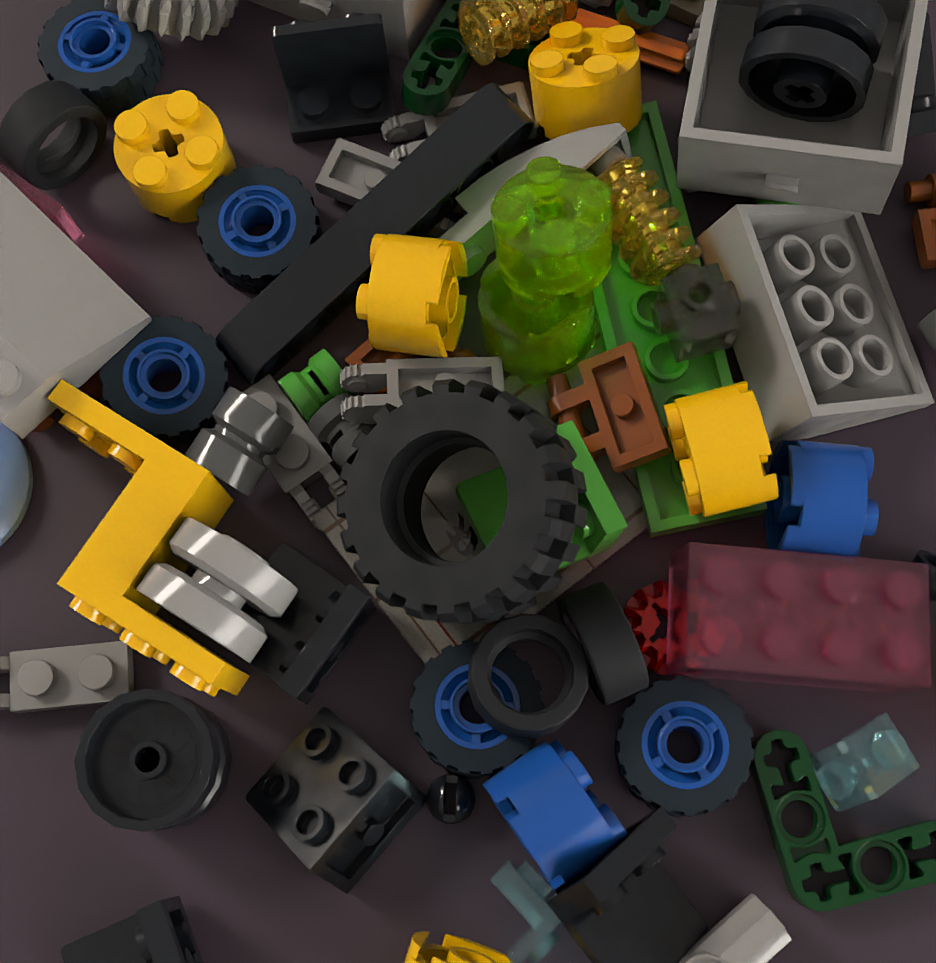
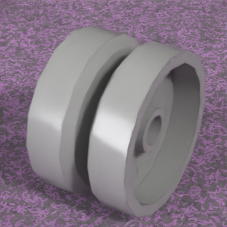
[136,517,298,663]

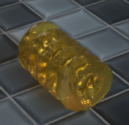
[458,0,578,66]
[588,156,703,286]

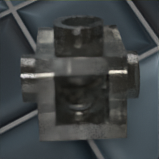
[650,262,741,363]

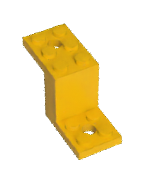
[47,379,250,697]

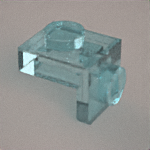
[810,712,920,812]
[490,859,561,963]

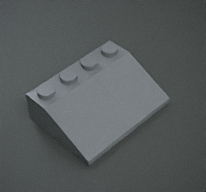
[0,172,152,439]
[695,204,935,443]

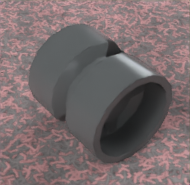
[185,386,294,496]

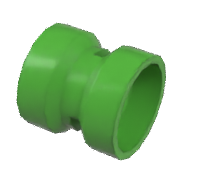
[277,349,356,424]

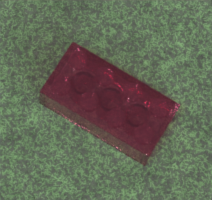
[666,542,931,693]

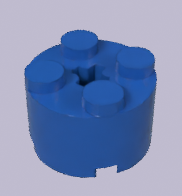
[764,440,879,564]
[482,739,628,893]

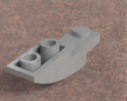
[439,122,633,281]

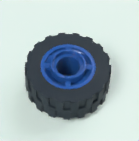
[37,0,164,115]
[196,165,322,294]
[99,315,230,447]
[410,639,545,779]
[614,676,755,818]

